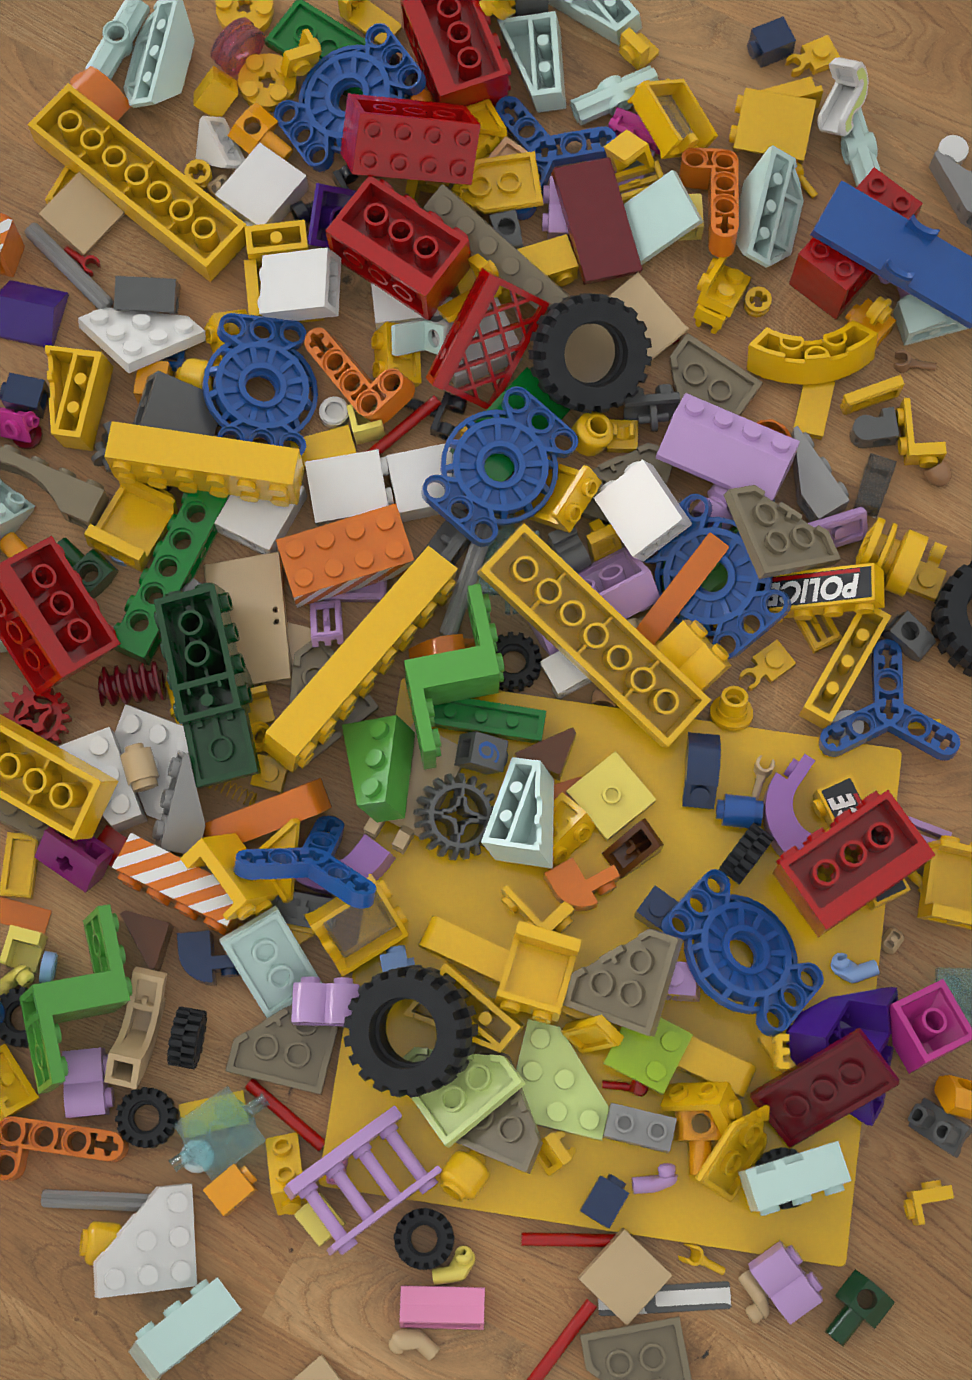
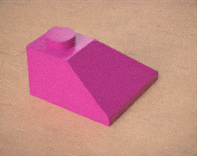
[889,979,972,1074]

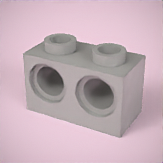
[602,1103,677,1153]

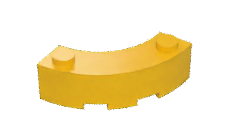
[747,320,878,384]

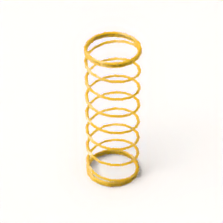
[208,781,257,806]

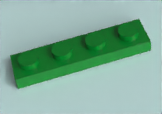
[432,698,546,743]

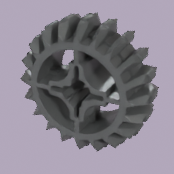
[413,773,495,860]

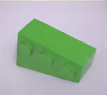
[342,715,415,822]

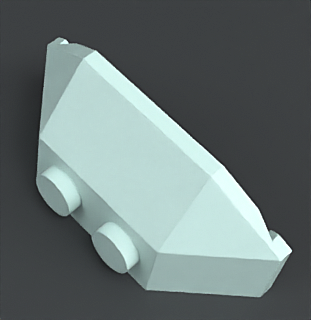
[123,0,195,108]
[736,145,804,268]

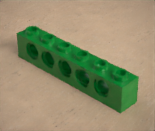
[113,490,230,666]

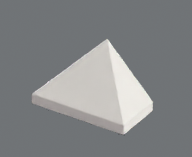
[195,116,245,169]

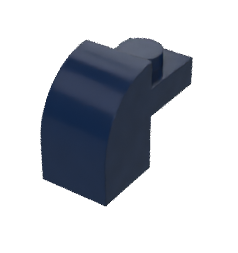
[682,732,721,809]
[177,930,240,986]

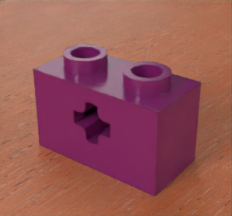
[34,826,114,893]

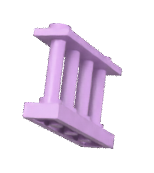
[283,1105,442,1256]

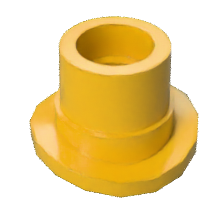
[709,686,753,731]

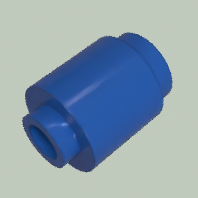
[716,794,764,829]

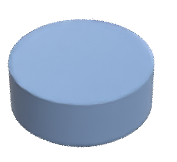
[39,951,58,983]

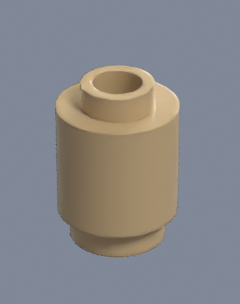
[120,743,159,793]

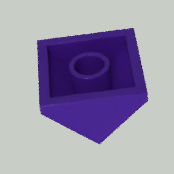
[307,183,356,248]
[0,280,69,348]

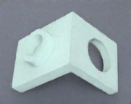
[391,319,447,356]

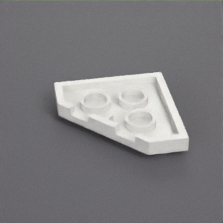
[78,307,206,373]
[115,704,194,820]
[93,1183,197,1298]

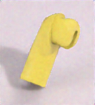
[0,964,35,1000]
[432,1246,475,1286]

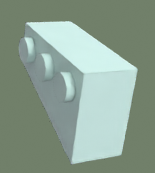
[548,0,642,46]
[497,11,566,113]
[893,294,969,346]
[481,757,554,869]
[738,1141,851,1216]
[129,1277,242,1380]

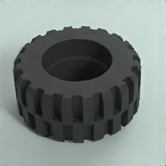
[528,293,652,413]
[931,561,972,677]
[343,965,478,1098]

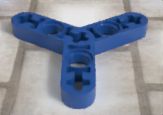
[496,96,616,220]
[819,639,960,761]
[234,816,376,909]

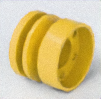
[855,517,929,597]

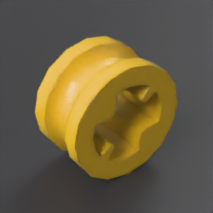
[184,159,213,189]
[743,286,772,318]

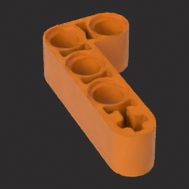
[679,147,739,258]
[304,327,415,424]
[203,778,332,843]
[0,1116,129,1181]

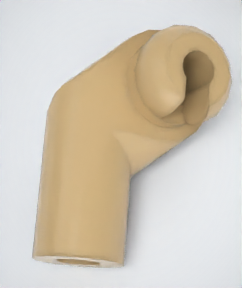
[738,1270,770,1323]
[388,1328,440,1361]

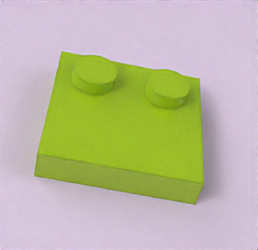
[603,1017,693,1095]

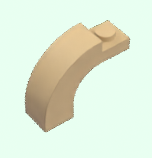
[104,966,168,1089]

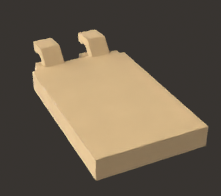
[363,722,462,854]

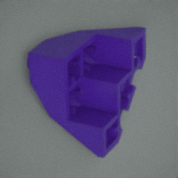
[786,987,898,1126]

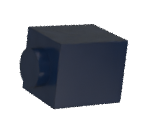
[747,16,796,68]
[0,372,50,419]
[634,885,678,932]
[579,1173,630,1229]

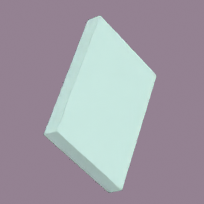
[624,170,703,265]
[219,905,322,1018]

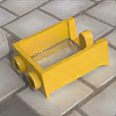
[627,79,718,159]
[304,873,409,977]

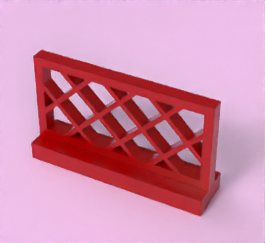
[425,268,550,410]

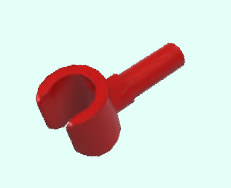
[64,246,101,277]
[602,1079,649,1097]

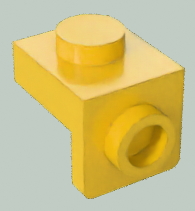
[619,27,659,71]
[280,29,322,79]
[903,1179,954,1226]

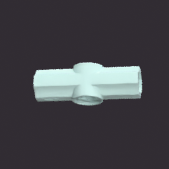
[86,0,150,80]
[570,65,659,126]
[841,108,881,187]

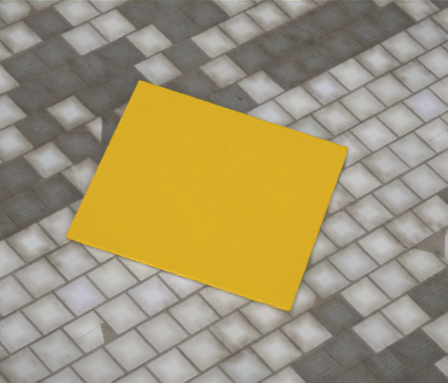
[319,678,902,1267]

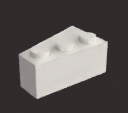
[58,727,147,832]

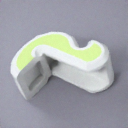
[817,57,869,137]

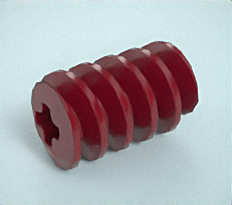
[98,661,166,707]

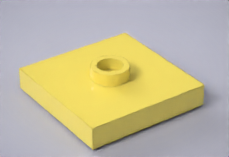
[566,751,657,841]

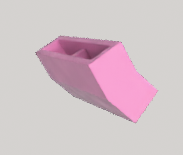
[399,1285,485,1330]

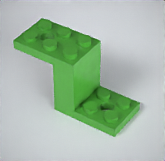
[404,583,505,770]
[19,904,132,1094]

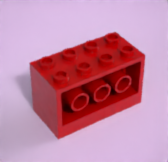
[400,0,511,108]
[340,93,481,185]
[789,167,923,320]
[325,175,471,320]
[0,536,121,696]
[773,790,935,937]

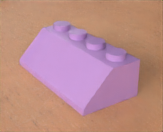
[656,393,800,501]
[528,546,660,656]

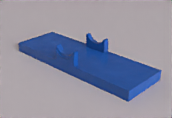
[810,180,972,329]

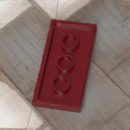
[551,157,643,285]
[750,1027,900,1148]

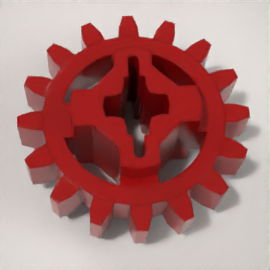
[1,685,72,744]

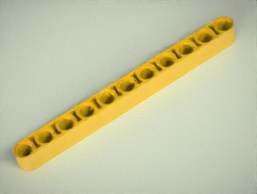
[419,916,757,1099]

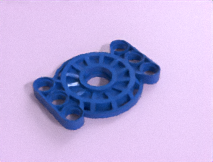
[274,23,426,172]
[202,313,318,457]
[421,386,578,547]
[642,494,791,659]
[661,869,824,1037]

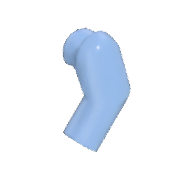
[830,953,880,983]

